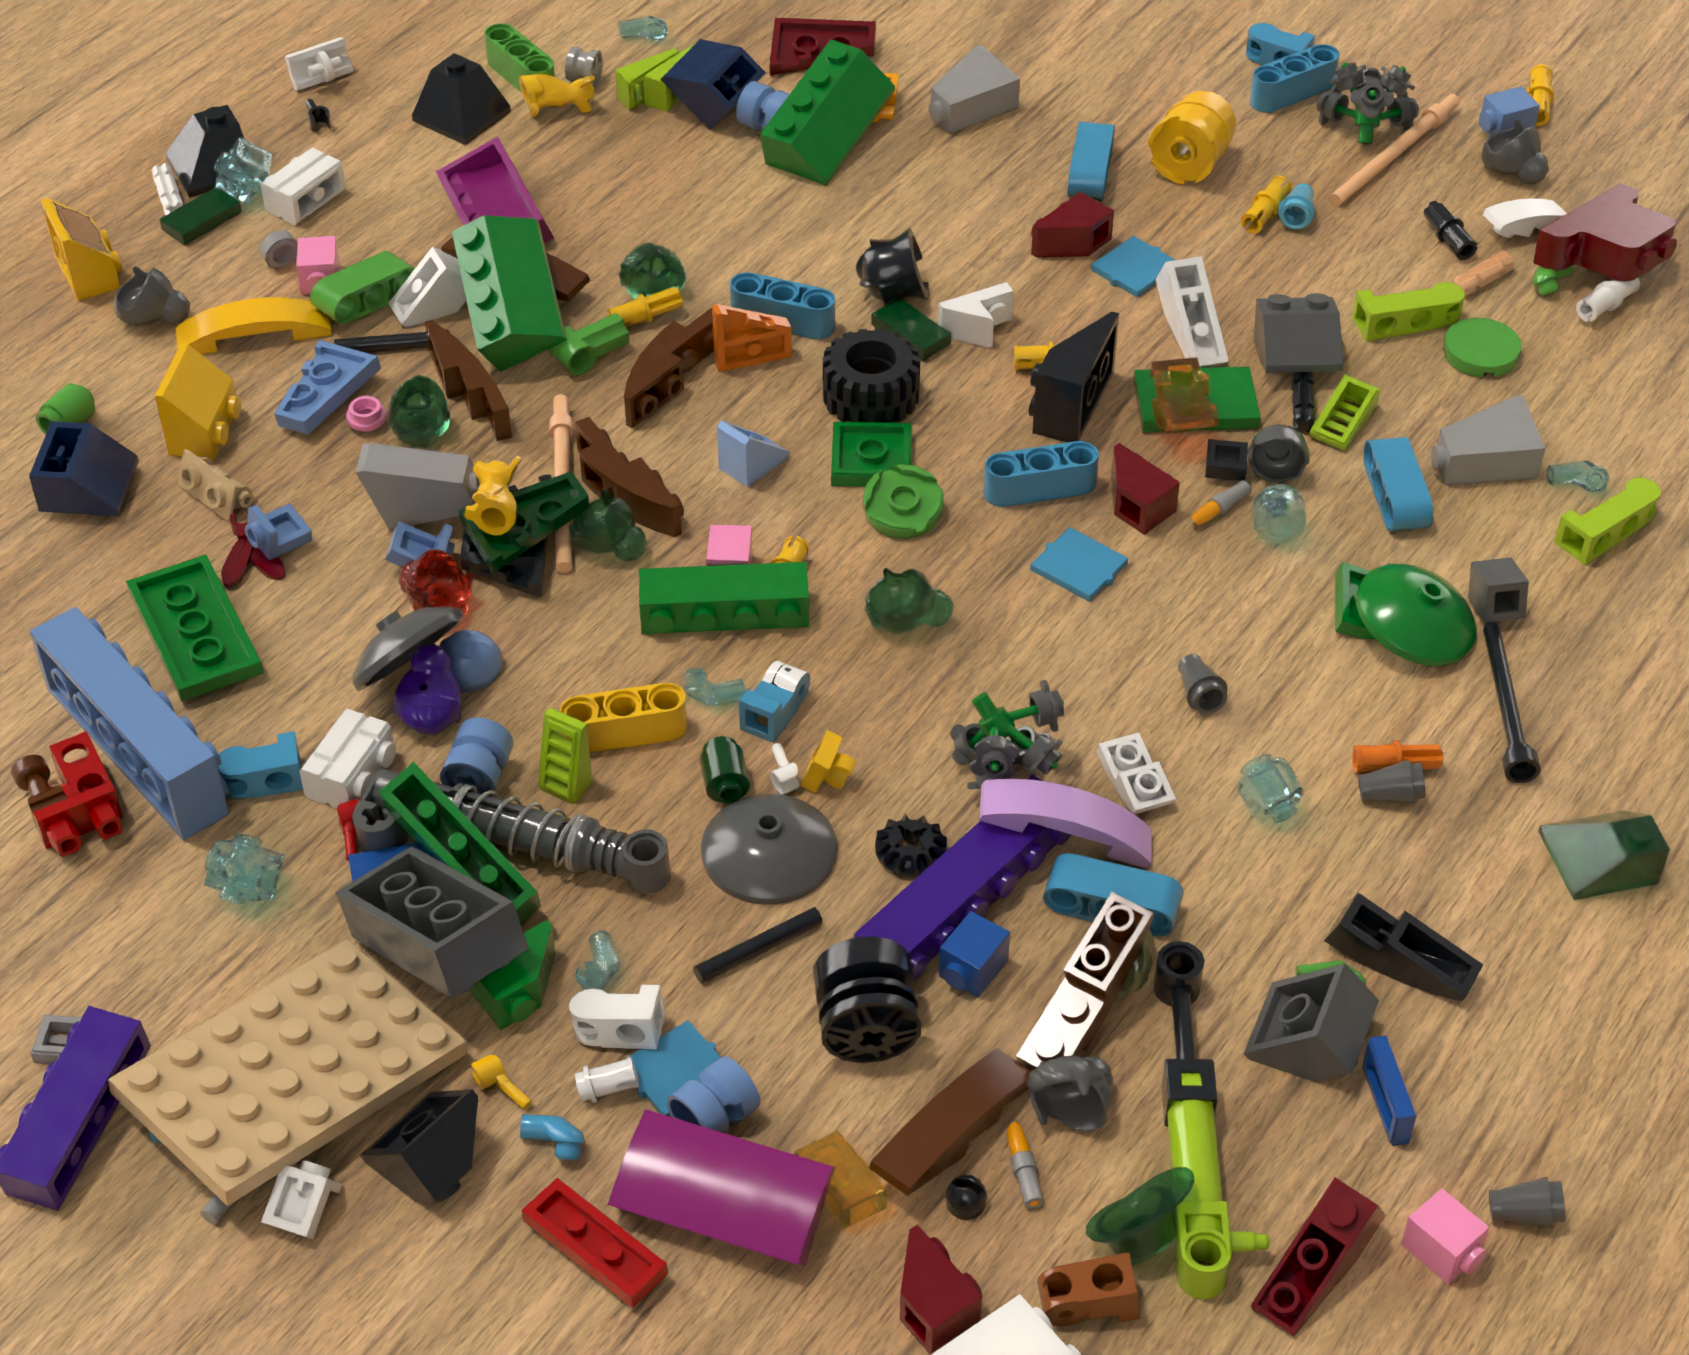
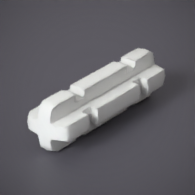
[152,163,183,215]

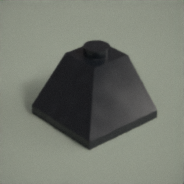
[412,53,511,145]
[165,105,258,198]
[360,1089,478,1203]

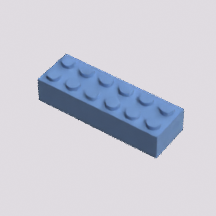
[30,606,229,841]

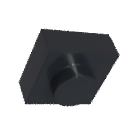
[1205,439,1248,481]

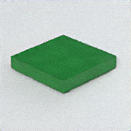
[831,422,912,486]

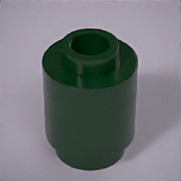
[700,736,750,803]

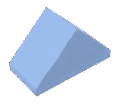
[717,420,790,487]

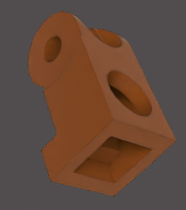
[1037,1252,1140,1326]

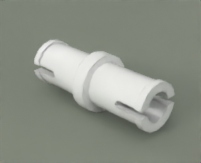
[1576,278,1640,322]

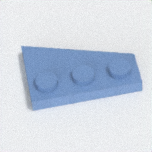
[274,340,381,435]

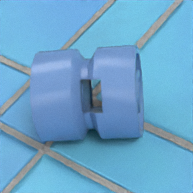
[736,81,789,131]
[440,717,514,797]
[667,1056,760,1133]

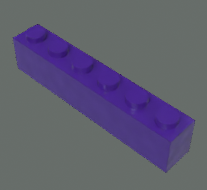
[854,775,1072,980]

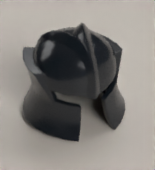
[856,228,929,305]

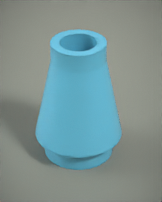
[1278,183,1315,229]

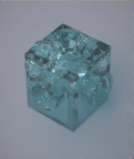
[214,137,272,204]
[204,834,285,904]

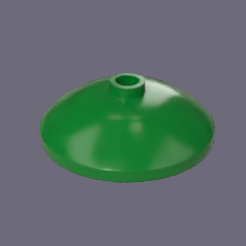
[1356,564,1477,666]

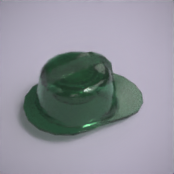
[1086,1167,1195,1266]

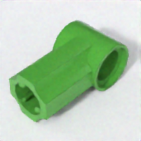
[548,313,630,376]

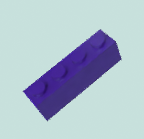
[0,1005,151,1211]

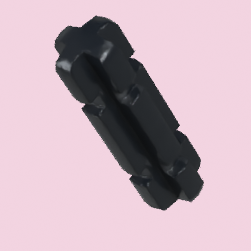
[1292,372,1316,432]

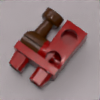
[11,731,123,857]

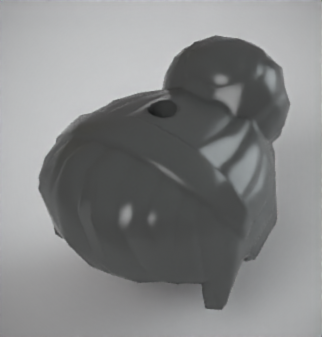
[1481,120,1549,184]
[114,266,190,326]
[1026,1055,1113,1131]

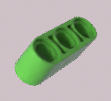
[484,23,555,93]
[310,251,415,324]

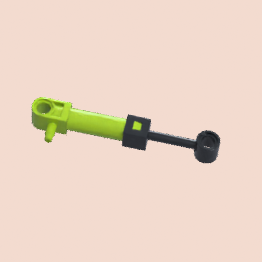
[1153,941,1269,1299]

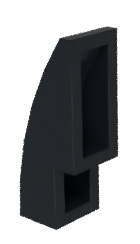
[1324,892,1483,1002]

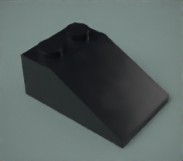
[1028,312,1119,442]

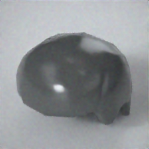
[1248,424,1310,483]

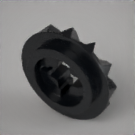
[875,813,947,876]

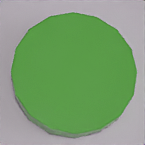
[1443,317,1521,377]
[863,464,944,539]

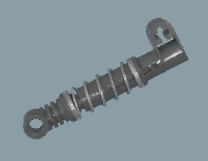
[352,768,671,894]

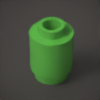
[36,383,95,434]

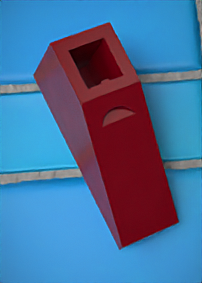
[1250,1177,1386,1337]

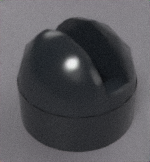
[946,1174,987,1220]

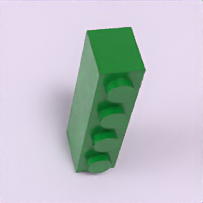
[639,562,809,634]
[379,761,541,924]

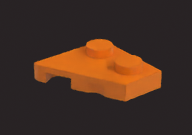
[712,304,792,372]

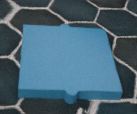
[1091,236,1175,297]
[1030,527,1129,602]
[623,1020,721,1117]

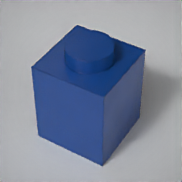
[939,911,1010,998]

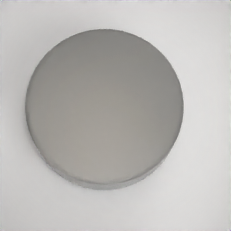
[260,230,298,268]

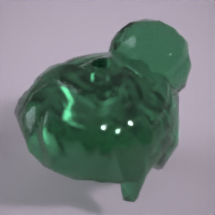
[619,242,687,299]
[387,375,450,448]
[569,489,648,562]
[864,568,954,634]

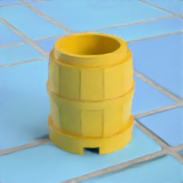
[1147,91,1236,184]

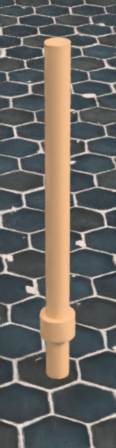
[1329,94,1460,207]
[549,394,573,573]

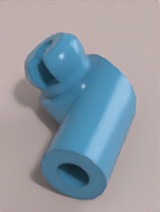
[520,1114,585,1160]

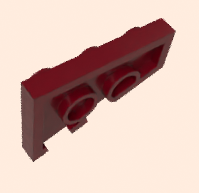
[769,18,876,76]

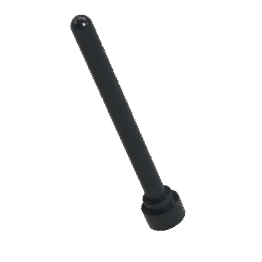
[1483,622,1541,783]

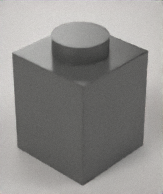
[1468,557,1529,622]

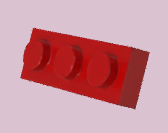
[521,1178,668,1308]

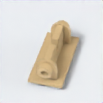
[177,449,254,522]

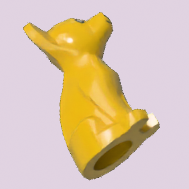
[519,74,595,117]
[464,455,522,535]

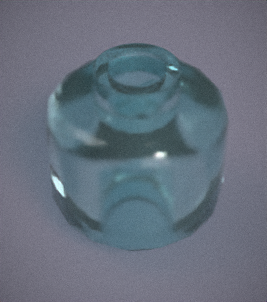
[1252,484,1306,545]
[1237,754,1304,823]

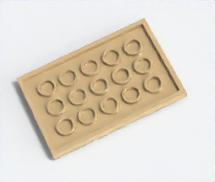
[108,939,467,1206]

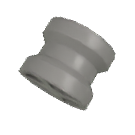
[565,46,603,86]

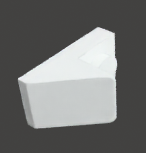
[938,282,1013,348]

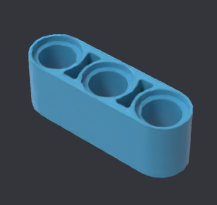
[1250,44,1340,112]
[1067,121,1115,200]
[730,272,835,339]
[1363,437,1433,531]
[983,441,1099,507]
[1043,853,1184,937]

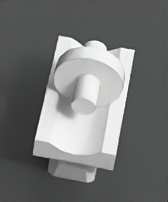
[284,37,354,91]

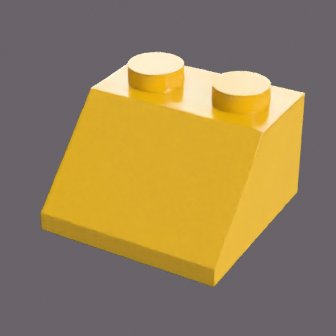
[154,344,241,461]

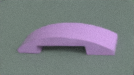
[979,779,1152,869]

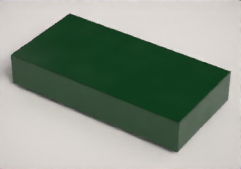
[159,187,242,245]
[871,298,951,360]

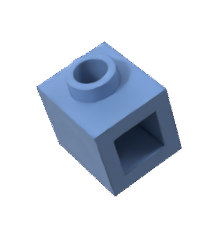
[1479,86,1540,137]

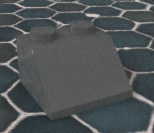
[1253,293,1344,373]
[1244,963,1379,1082]

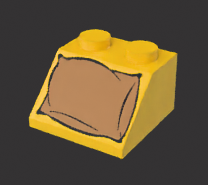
[41,198,123,301]

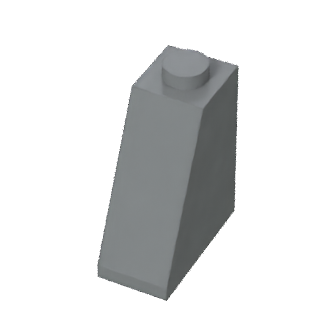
[929,45,1020,134]
[1431,396,1545,485]
[356,443,480,530]

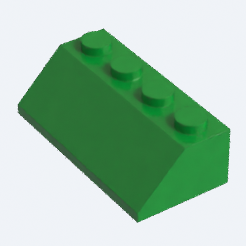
[760,39,895,185]
[452,215,567,372]

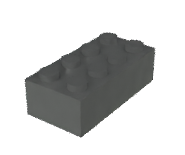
[335,846,529,998]

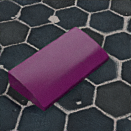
[436,136,554,243]
[608,1109,835,1266]

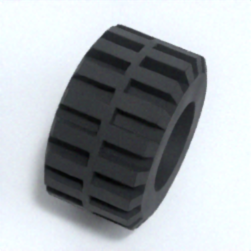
[823,328,920,423]

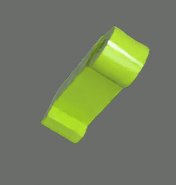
[1352,282,1465,342]
[1554,477,1661,565]

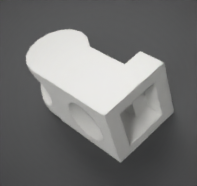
[569,985,666,1050]

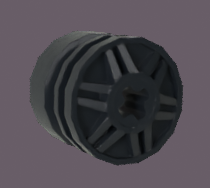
[813,936,922,1063]

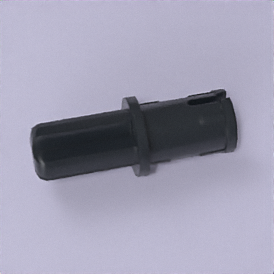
[1424,201,1478,260]

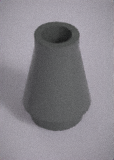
[1178,654,1228,714]
[1358,759,1426,804]
[1489,1177,1565,1228]

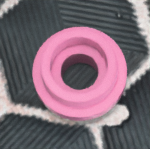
[346,396,386,432]

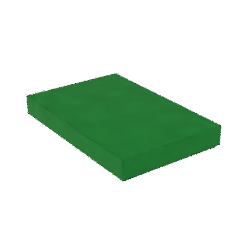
[1133,366,1261,432]

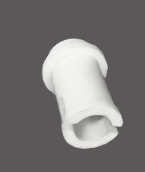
[575,1057,640,1104]

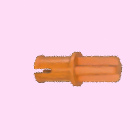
[1352,740,1443,773]

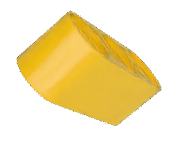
[560,683,687,753]

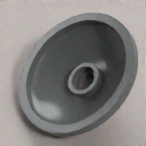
[352,607,465,691]
[701,794,837,904]

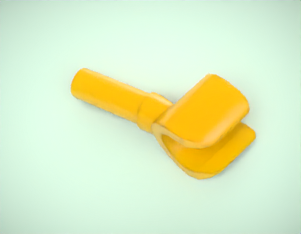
[471,1055,532,1110]

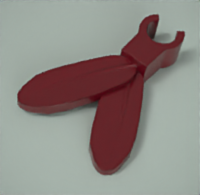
[221,512,286,587]

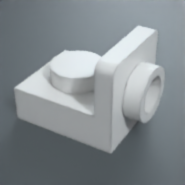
[261,1160,342,1239]

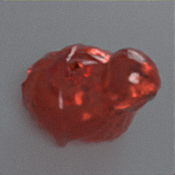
[398,549,473,615]

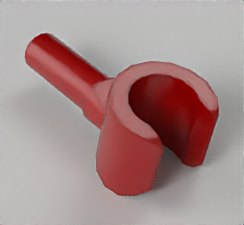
[337,798,360,861]

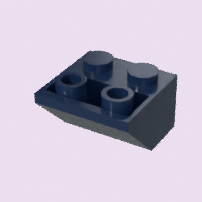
[660,39,766,130]
[29,421,139,516]

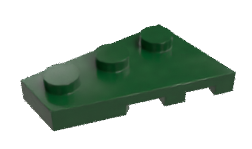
[459,471,590,574]

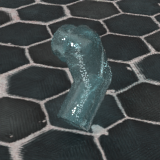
[618,16,668,41]
[1547,461,1609,492]
[683,668,746,706]
[575,931,620,990]

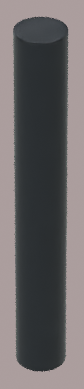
[334,330,450,352]
[693,907,823,983]

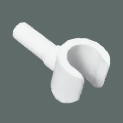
[770,743,800,795]

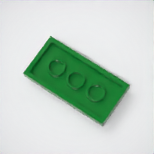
[126,554,263,702]

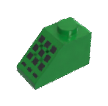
[470,920,555,1030]

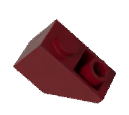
[1031,192,1114,257]
[1111,443,1180,535]
[900,1224,983,1355]

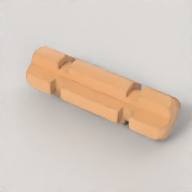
[1454,251,1515,297]

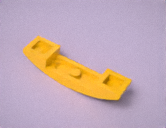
[175,297,332,354]

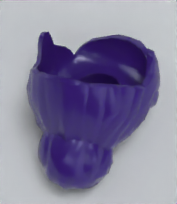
[393,643,462,735]

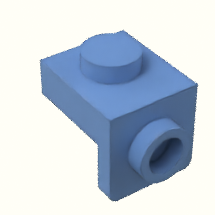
[245,503,312,560]
[385,521,455,579]

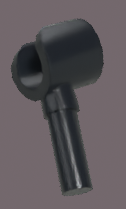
[305,99,331,131]

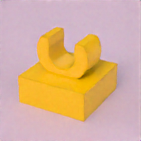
[800,730,856,793]

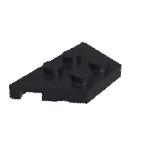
[460,475,551,596]

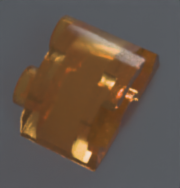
[1150,357,1218,432]

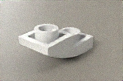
[1483,198,1567,238]
[1096,733,1176,814]

